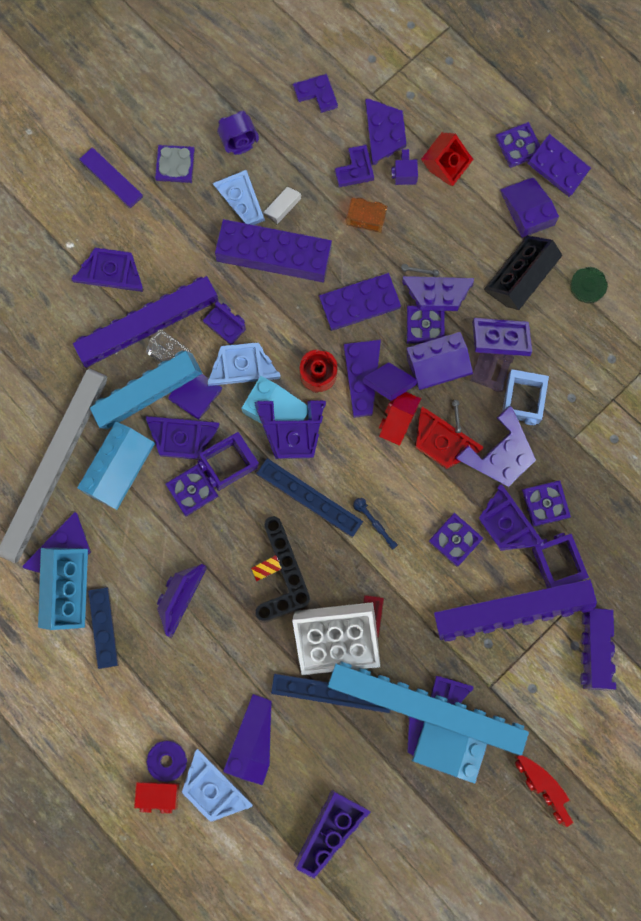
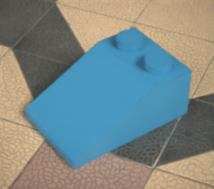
[412,722,487,783]

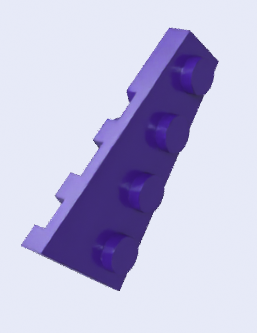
[344,340,381,418]

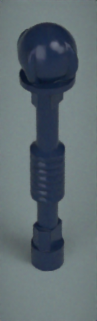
[353,498,398,550]

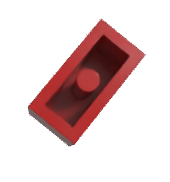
[134,782,179,814]

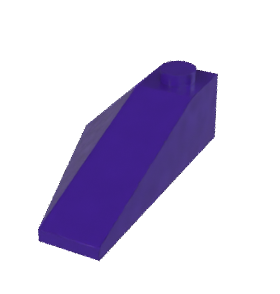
[223,694,272,785]

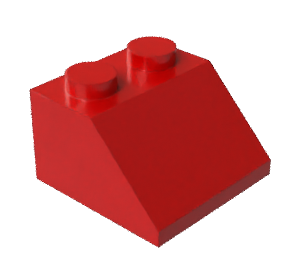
[421,132,474,186]

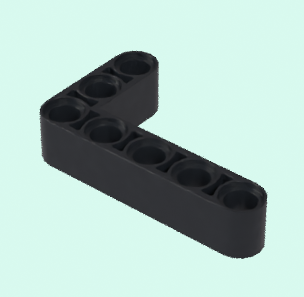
[255,516,310,623]

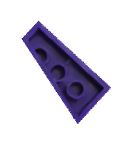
[580,608,616,691]
[293,790,370,879]

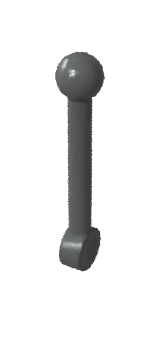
[401,264,439,277]
[452,400,461,433]

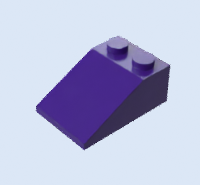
[500,177,559,238]

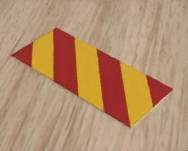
[251,556,281,582]

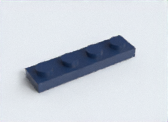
[88,587,119,669]

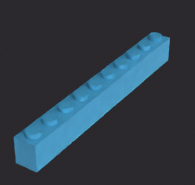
[328,662,529,756]

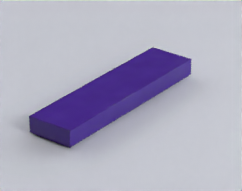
[79,147,143,209]

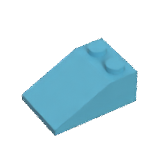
[242,376,308,424]

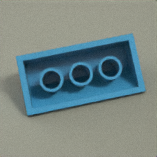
[77,422,155,510]
[38,548,88,630]

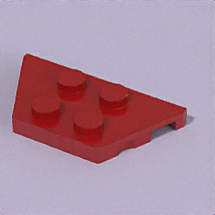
[415,406,484,469]

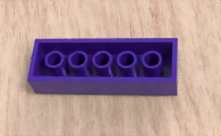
[215,219,332,283]

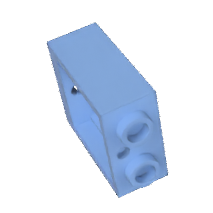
[502,369,549,425]

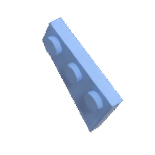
[213,170,265,225]

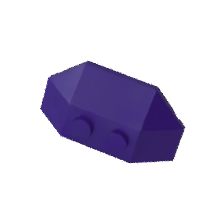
[157,564,207,639]

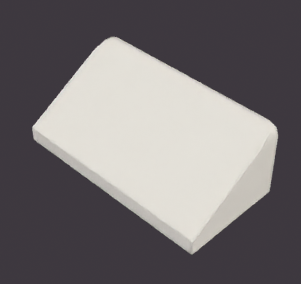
[263,187,301,224]

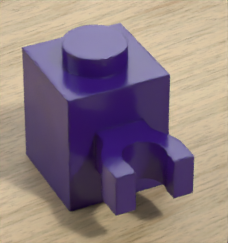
[391,149,418,185]

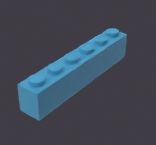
[90,351,203,430]

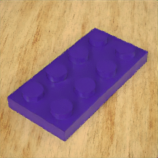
[319,273,401,331]

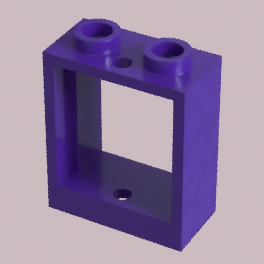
[197,432,259,491]
[532,533,589,588]

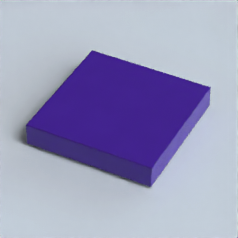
[363,362,417,401]

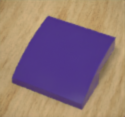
[168,374,222,420]

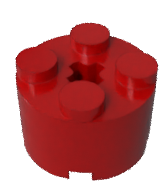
[299,349,337,393]

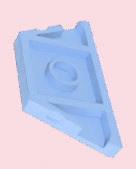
[208,343,281,386]
[182,749,253,822]

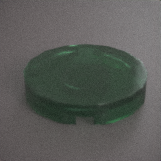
[570,267,608,304]

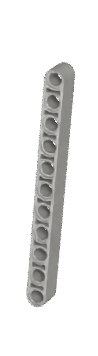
[0,368,107,563]

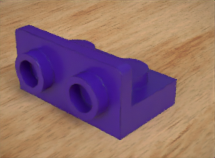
[203,301,246,345]

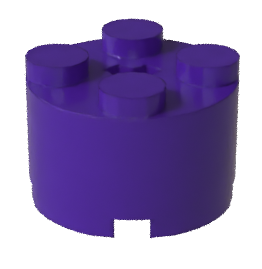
[217,111,259,155]

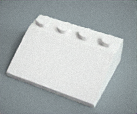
[292,602,380,675]

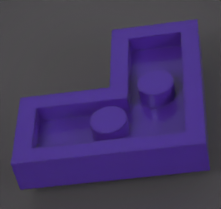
[293,74,338,113]
[335,145,374,188]

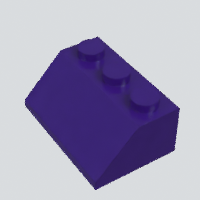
[407,332,473,390]

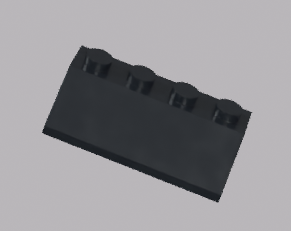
[484,235,563,310]

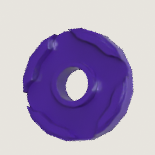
[147,741,187,782]

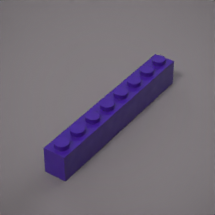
[72,276,219,368]
[434,579,597,642]

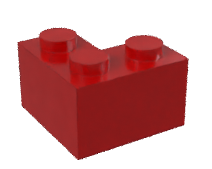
[379,392,422,446]

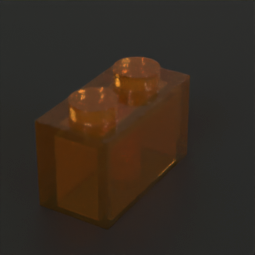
[346,198,387,233]

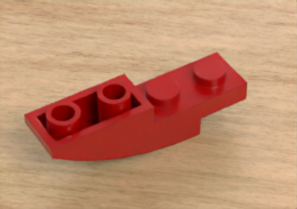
[514,755,573,827]

